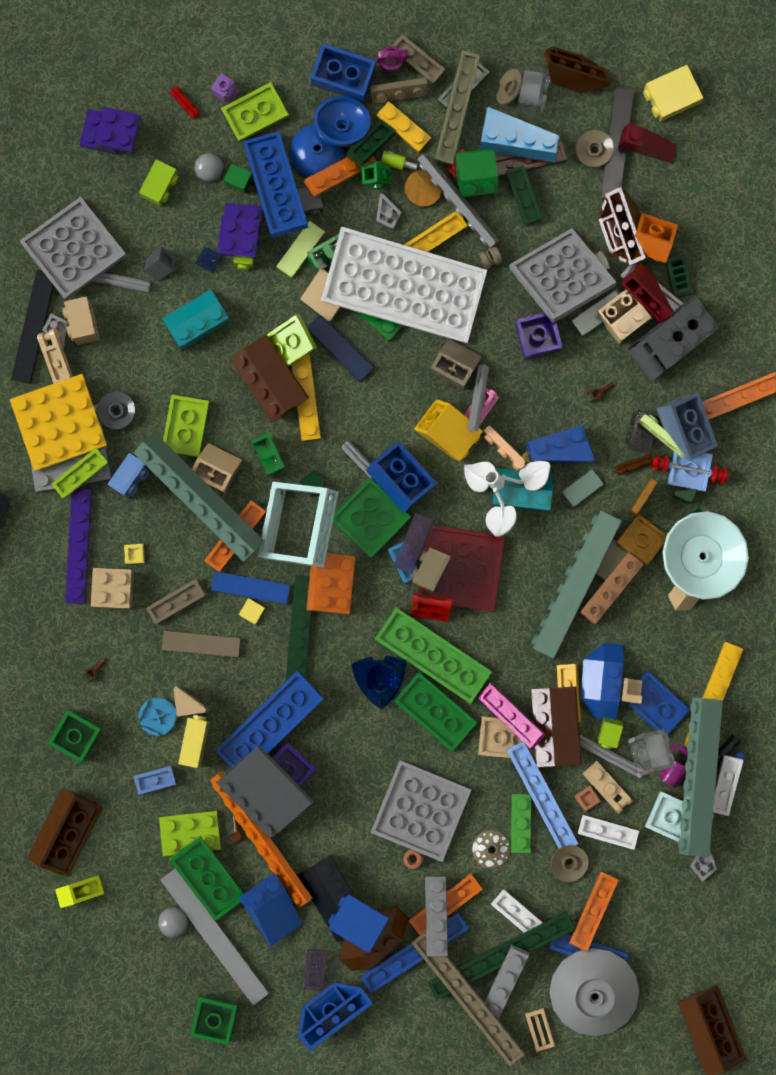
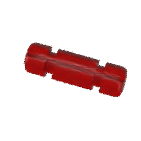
[170,86,200,119]

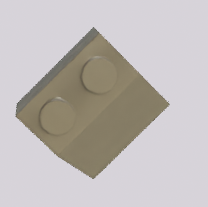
[410,548,451,594]

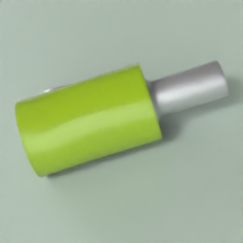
[381,151,418,170]

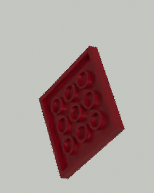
[419,525,505,612]

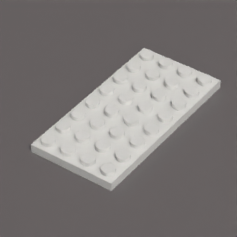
[321,227,487,344]

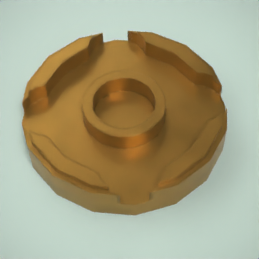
[405,170,442,208]

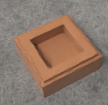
[574,785,601,812]

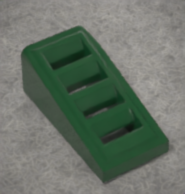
[665,255,693,297]

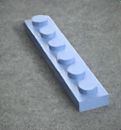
[506,741,578,849]

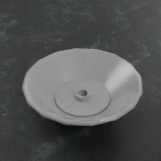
[549,948,639,1036]

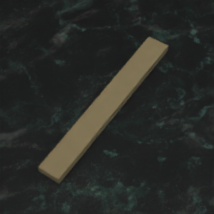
[411,930,526,1067]

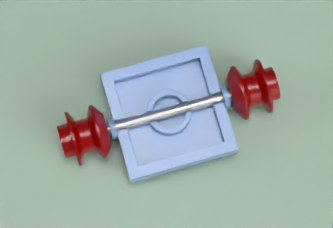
[651,452,729,492]

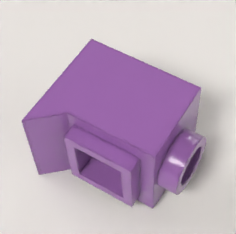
[211,73,239,105]

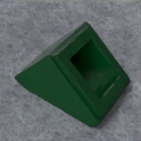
[299,470,326,496]
[672,489,697,504]

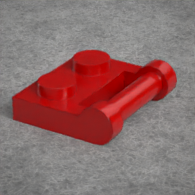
[410,593,452,622]

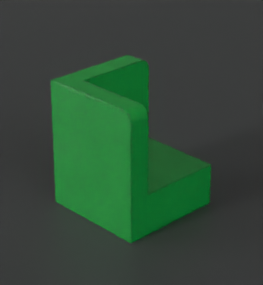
[223,164,253,194]

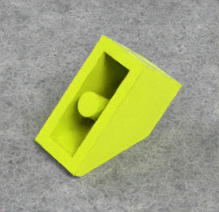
[55,875,104,908]

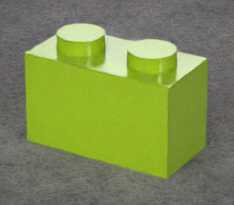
[139,159,179,206]

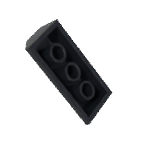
[297,855,356,942]

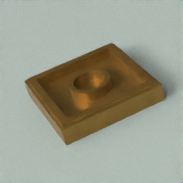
[627,478,657,518]
[615,514,667,567]

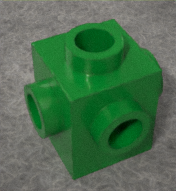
[361,161,391,190]

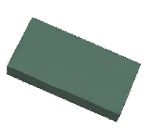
[561,469,603,507]

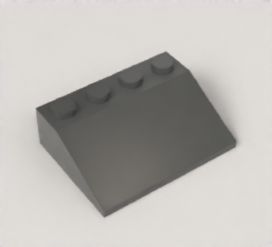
[216,745,313,838]

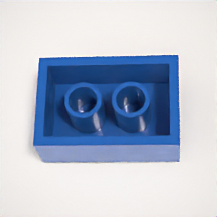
[310,43,376,102]
[366,441,437,513]

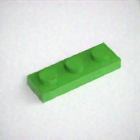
[511,794,531,853]

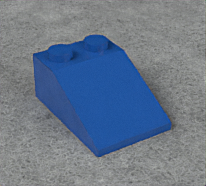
[238,873,302,947]

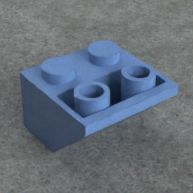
[107,453,150,499]

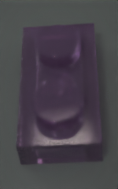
[304,949,326,991]

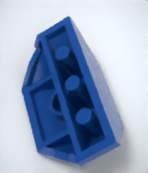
[580,643,623,720]
[298,982,373,1051]

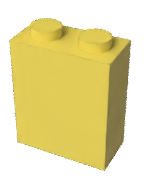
[643,65,703,122]
[178,715,210,768]

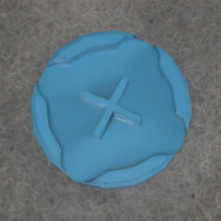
[138,697,177,736]

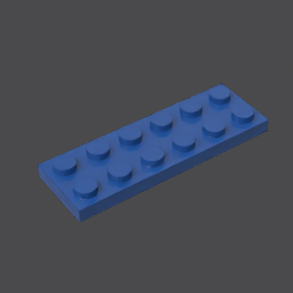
[243,131,308,238]
[215,670,325,767]

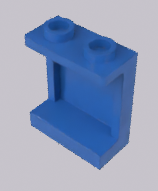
[328,893,391,953]

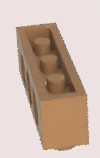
[579,552,643,625]

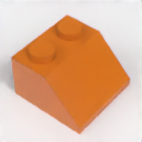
[635,213,678,263]

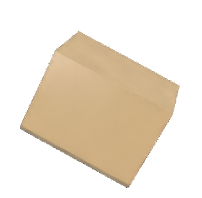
[173,686,210,717]

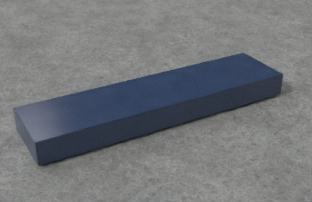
[306,315,373,382]

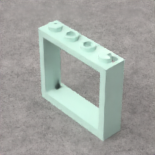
[258,482,338,568]

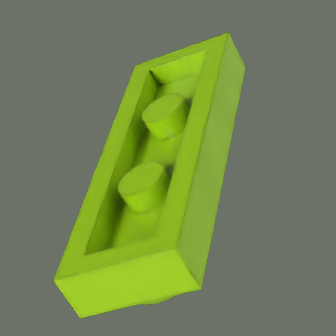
[51,448,109,499]

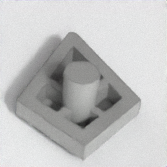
[376,193,402,229]
[42,313,68,350]
[690,851,717,881]

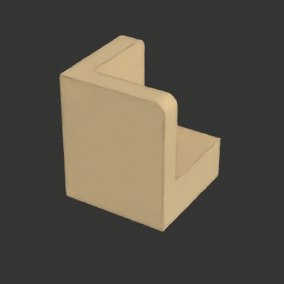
[668,586,700,611]
[620,678,642,704]

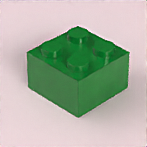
[48,710,103,763]
[190,994,239,1045]

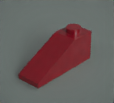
[618,123,677,163]
[620,262,674,323]

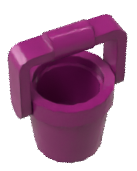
[376,46,408,74]
[659,744,688,788]

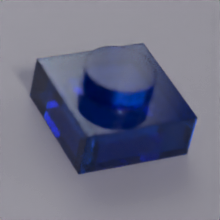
[196,247,222,273]

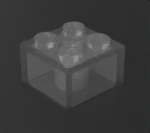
[517,66,550,117]
[628,729,674,777]

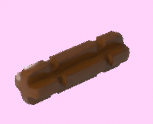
[615,454,652,475]

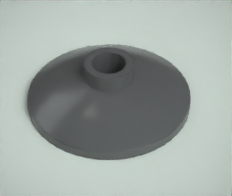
[97,391,135,430]

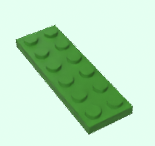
[375,607,492,704]

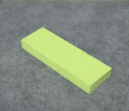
[276,221,325,278]

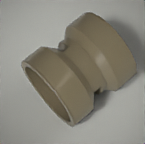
[477,246,503,270]

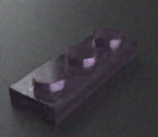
[393,513,434,574]

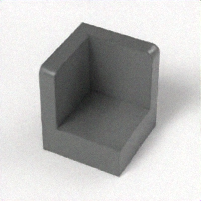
[144,247,176,281]

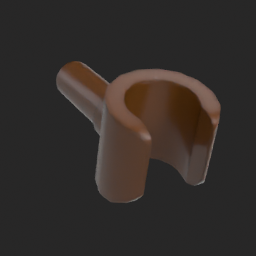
[587,383,613,402]
[83,658,106,682]
[230,816,243,844]

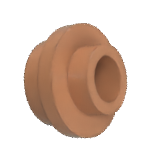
[403,849,423,869]

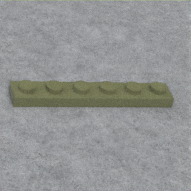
[434,50,480,165]

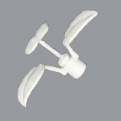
[464,461,551,537]

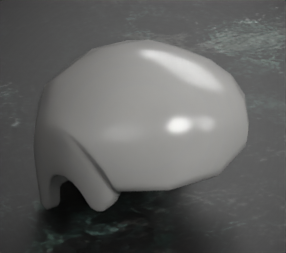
[194,153,224,182]
[158,907,188,939]

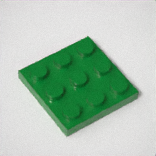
[333,477,411,558]

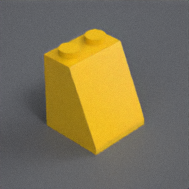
[414,399,483,461]

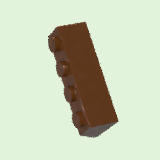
[230,335,309,422]
[531,687,582,767]
[27,788,103,877]
[678,985,746,1075]

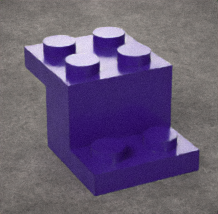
[79,106,141,155]
[217,203,263,259]

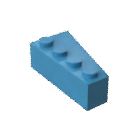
[481,107,559,162]

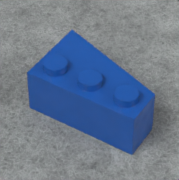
[525,425,595,464]

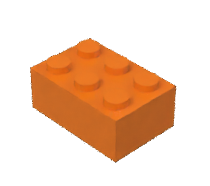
[306,553,355,615]

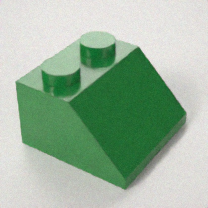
[456,148,498,197]

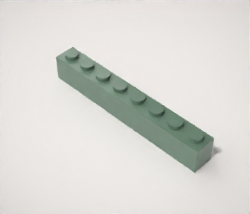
[134,432,264,562]
[531,511,622,659]
[678,698,723,857]

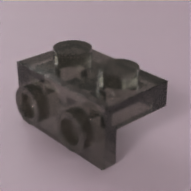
[625,410,659,454]

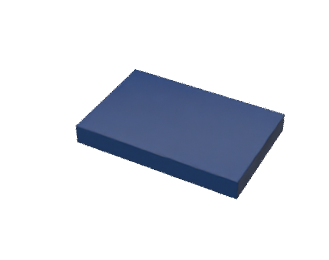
[625,671,690,738]

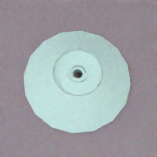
[663,511,749,600]

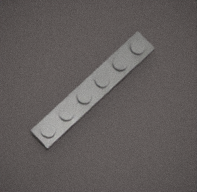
[418,153,500,247]

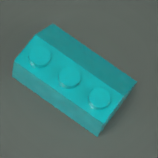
[162,290,230,351]
[492,468,553,512]

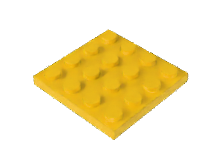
[10,374,108,472]

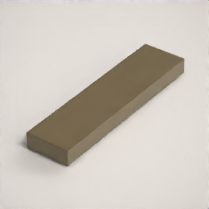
[162,631,241,657]

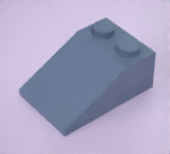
[656,392,718,460]

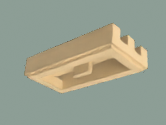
[525,1008,555,1052]

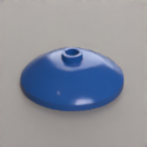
[314,96,371,146]
[290,125,346,178]

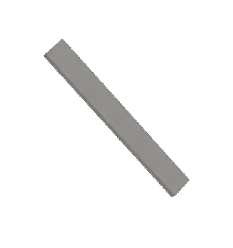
[160,869,269,1005]

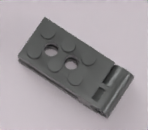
[627,298,719,381]

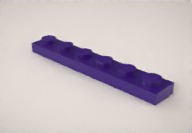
[65,488,92,604]

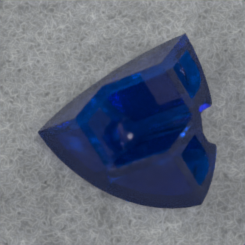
[352,656,406,710]

